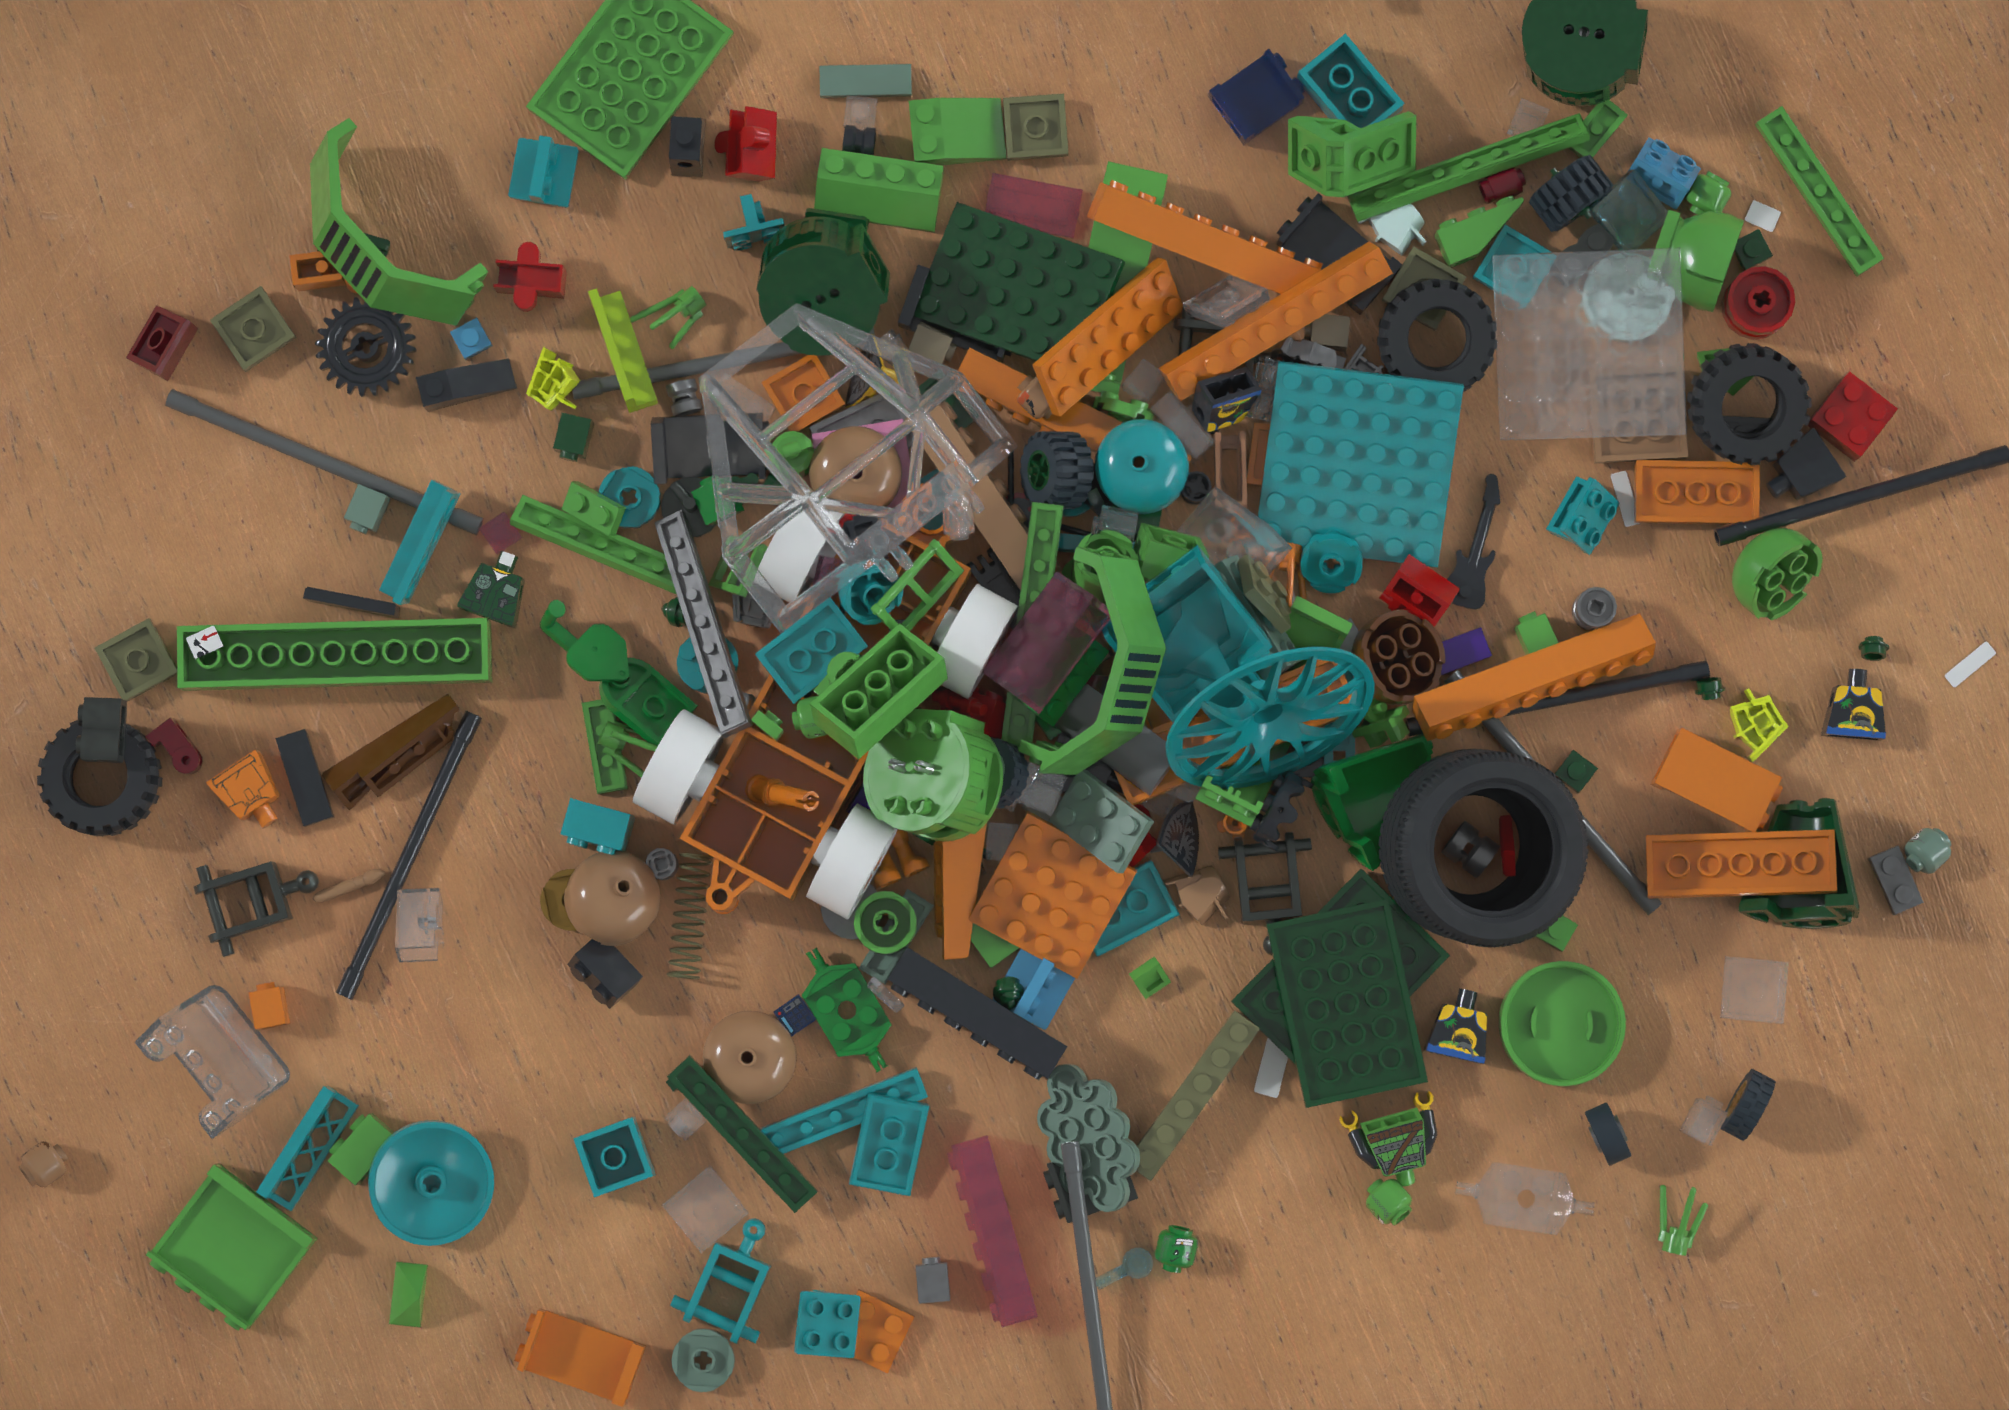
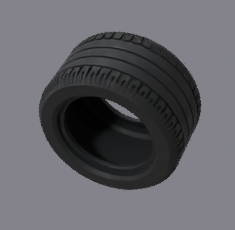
[1379,749,1588,948]

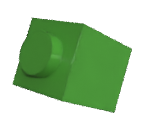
[1514,611,1558,655]

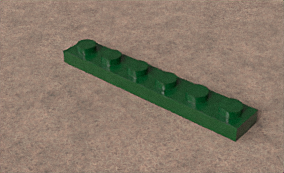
[667,1055,818,1213]

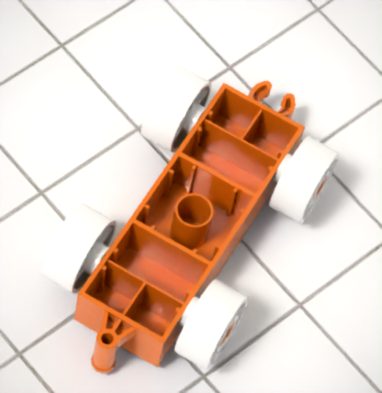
[633,483,1019,920]

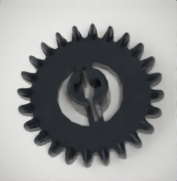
[315,297,417,397]

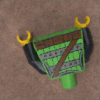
[1339,1091,1437,1186]

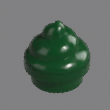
[661,597,687,627]
[993,977,1024,1010]

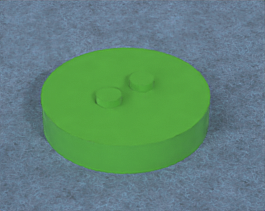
[1499,961,1626,1086]

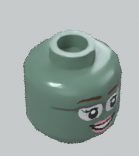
[1904,828,1951,874]

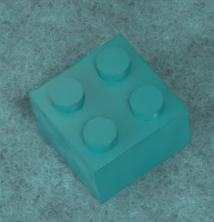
[560,798,635,855]
[573,1117,656,1198]

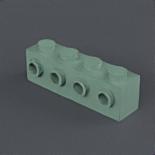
[1214,555,1302,680]

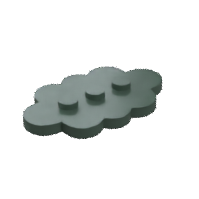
[1037,1064,1140,1212]

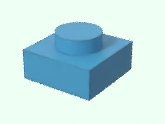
[450,318,493,360]

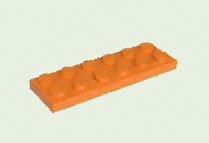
[1032,257,1183,416]
[1646,830,1837,899]

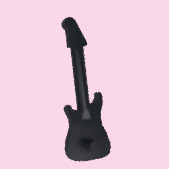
[1447,474,1500,610]

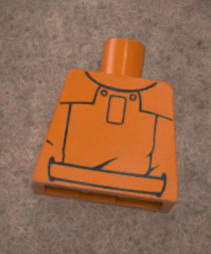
[206,750,280,829]

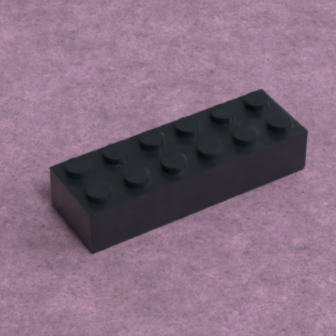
[888,947,1067,1080]

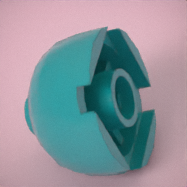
[838,560,904,625]

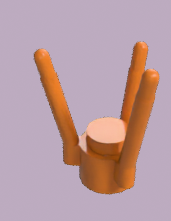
[1268,543,1307,607]

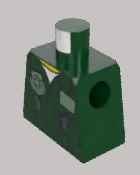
[457,551,525,629]

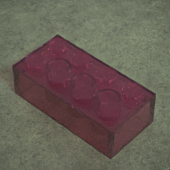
[982,572,1110,714]

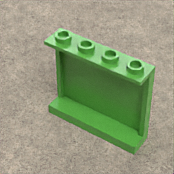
[146,1164,318,1331]

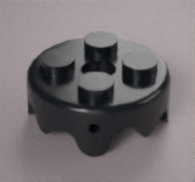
[1249,772,1314,852]

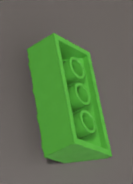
[814,148,944,233]

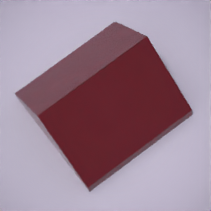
[126,305,198,381]

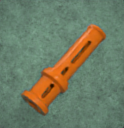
[745,774,819,811]

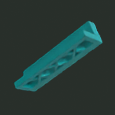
[379,480,461,605]
[256,1086,359,1211]

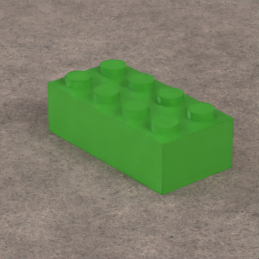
[810,623,948,759]

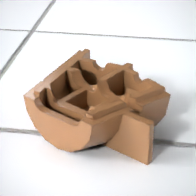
[1163,865,1230,925]

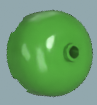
[1732,528,1823,620]

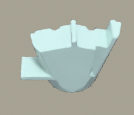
[1358,203,1427,255]

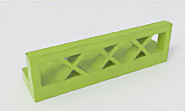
[588,288,658,413]

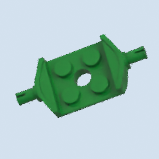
[802,947,892,1073]

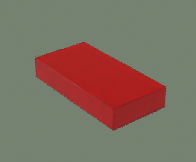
[1499,815,1516,876]

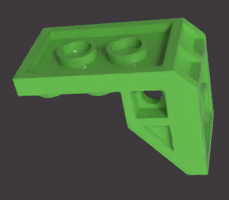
[1288,111,1416,197]

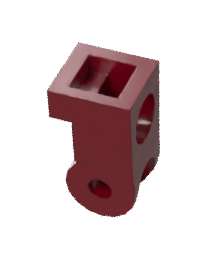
[145,718,203,774]

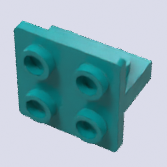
[508,135,579,208]
[723,194,785,251]
[1546,476,1619,555]
[794,1290,861,1358]

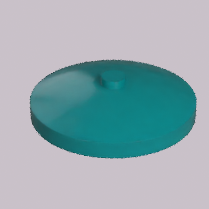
[368,1120,494,1246]

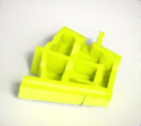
[526,347,581,411]
[1730,688,1789,763]

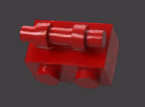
[1379,554,1460,627]
[932,688,1006,739]

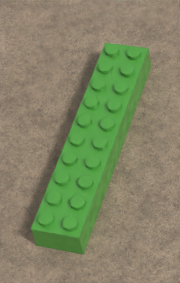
[177,618,492,691]

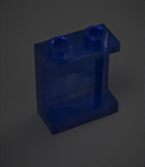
[1208,49,1305,146]

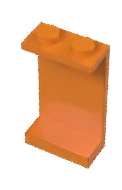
[1650,728,1783,832]
[514,1309,646,1407]

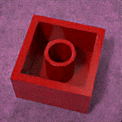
[1807,371,1898,462]

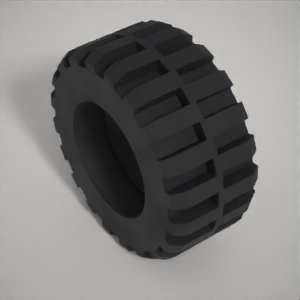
[1377,279,1498,392]
[1687,343,1812,465]
[37,720,163,837]

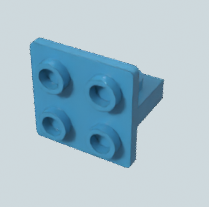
[1624,138,1701,210]
[993,949,1075,1030]

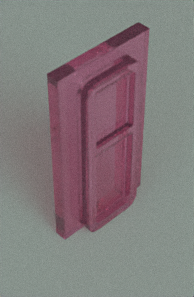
[985,173,1083,238]

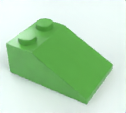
[909,98,1007,166]

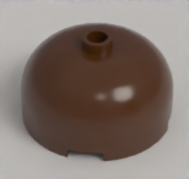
[1351,610,1445,705]

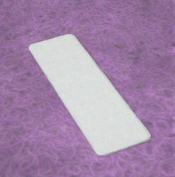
[1611,471,1640,527]
[1945,642,1996,687]

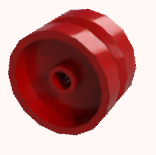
[1721,266,1796,340]

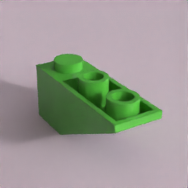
[1434,196,1524,268]

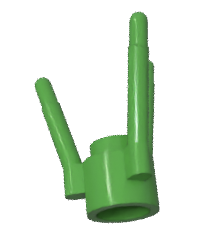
[630,286,706,349]
[598,721,658,778]
[1658,1185,1708,1256]

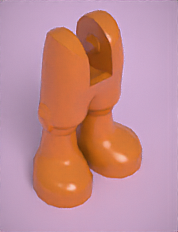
[873,829,930,889]

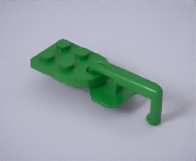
[540,600,698,746]

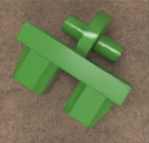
[1352,698,1410,749]

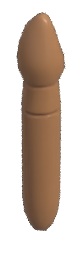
[313,869,385,902]

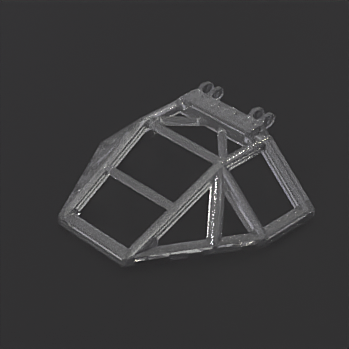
[698,303,1018,633]

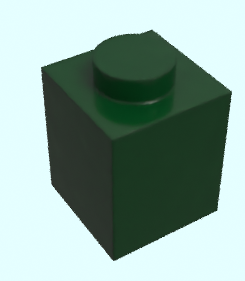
[553,413,594,462]

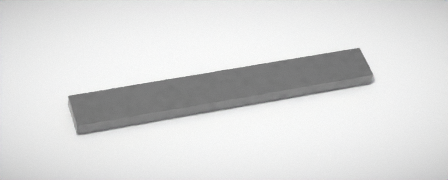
[655,510,753,738]

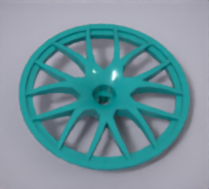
[1165,647,1375,789]

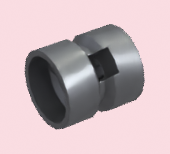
[1572,587,1617,631]
[1441,821,1500,878]

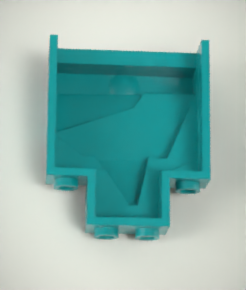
[1098,545,1273,722]

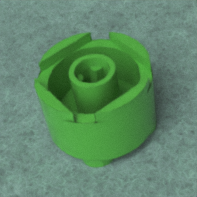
[1071,530,1139,604]
[854,891,917,954]

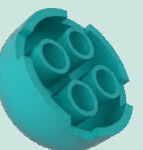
[1095,419,1189,514]

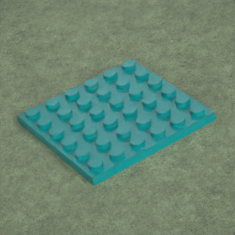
[1254,361,1464,567]

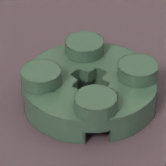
[672,1328,735,1392]

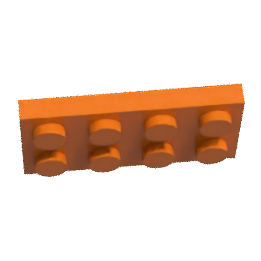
[1634,460,1760,524]

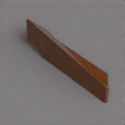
[322,694,459,810]

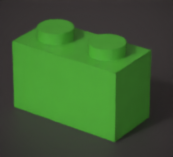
[328,1113,394,1186]

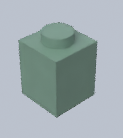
[344,484,391,535]

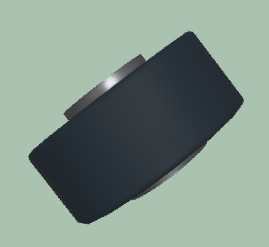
[1585,1102,1631,1166]

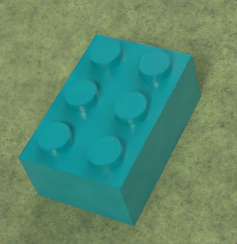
[1296,33,1405,128]

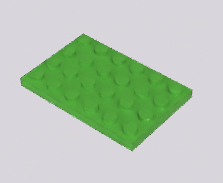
[526,0,734,180]

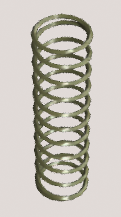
[667,853,712,979]

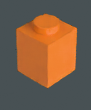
[249,982,290,1030]

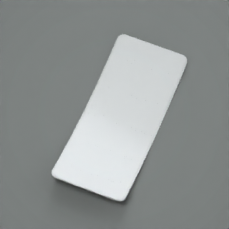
[1254,1039,1288,1098]

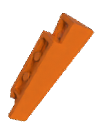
[933,823,987,960]

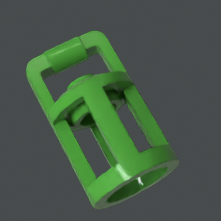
[770,431,814,480]

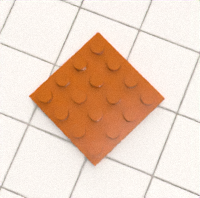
[968,811,1137,979]

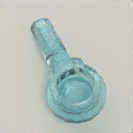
[1096,1247,1153,1290]

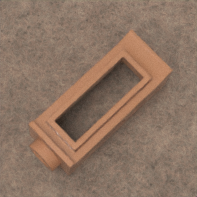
[1214,432,1247,515]

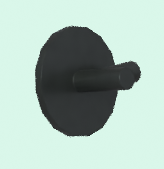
[661,477,717,537]

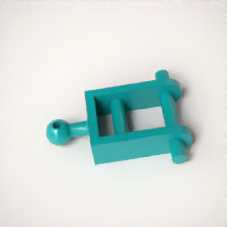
[670,1218,771,1344]

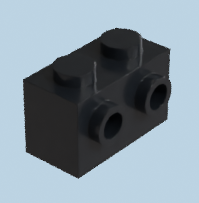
[567,939,643,1009]

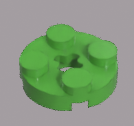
[1092,391,1154,423]

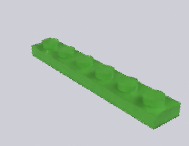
[1755,106,1884,277]
[510,495,677,595]

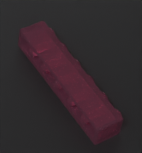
[947,1135,1038,1327]

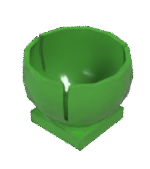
[1647,210,1744,312]

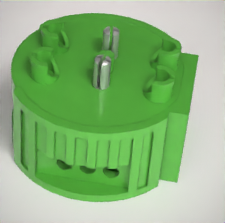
[863,709,1003,842]

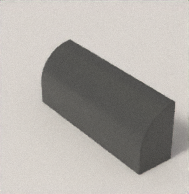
[1054,683,1171,796]

